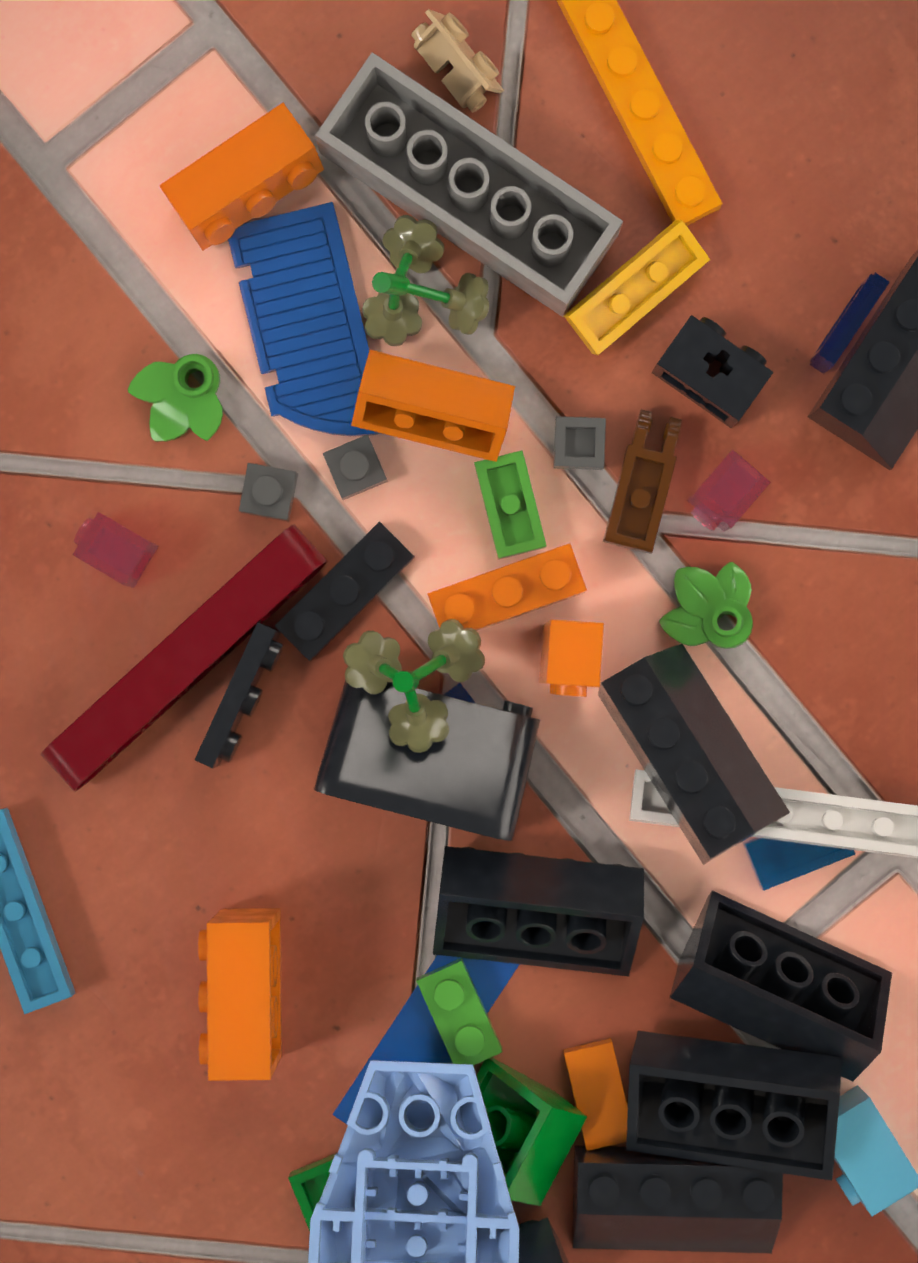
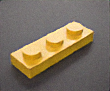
[563,220,710,355]

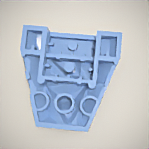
[308,1060,520,1263]

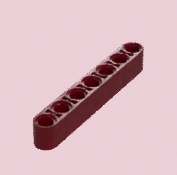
[41,524,328,792]

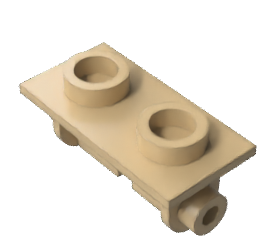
[411,9,504,113]

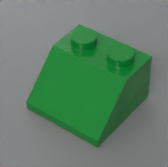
[476,1057,587,1206]

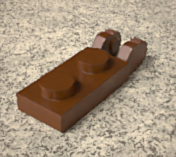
[603,409,682,554]

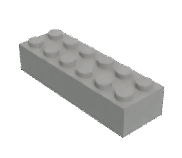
[315,52,623,317]

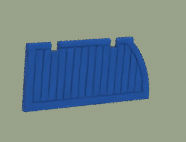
[228,202,382,436]

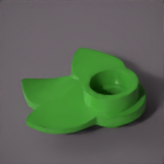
[128,354,223,442]
[659,562,753,649]

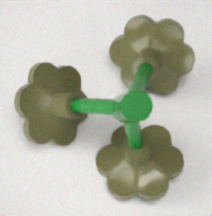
[362,215,489,346]
[343,619,485,753]

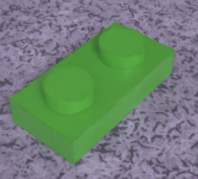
[474,450,547,560]
[416,958,503,1065]

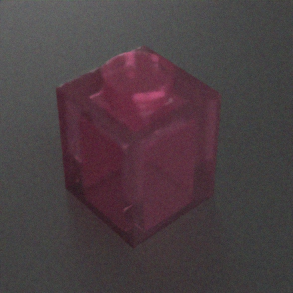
[687,449,771,532]
[73,512,159,588]

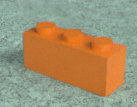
[159,102,325,251]
[351,349,515,462]
[427,543,587,631]
[539,619,604,697]

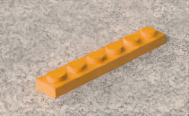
[556,0,723,226]

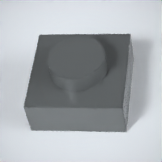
[554,416,606,470]
[323,434,388,500]
[239,463,298,522]

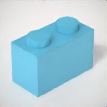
[834,1085,918,1217]

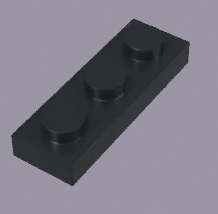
[275,521,415,661]
[194,622,284,769]

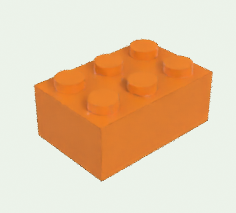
[198,908,282,1081]

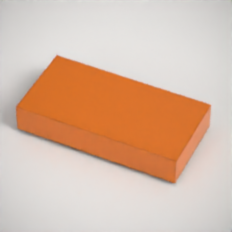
[563,1038,628,1151]

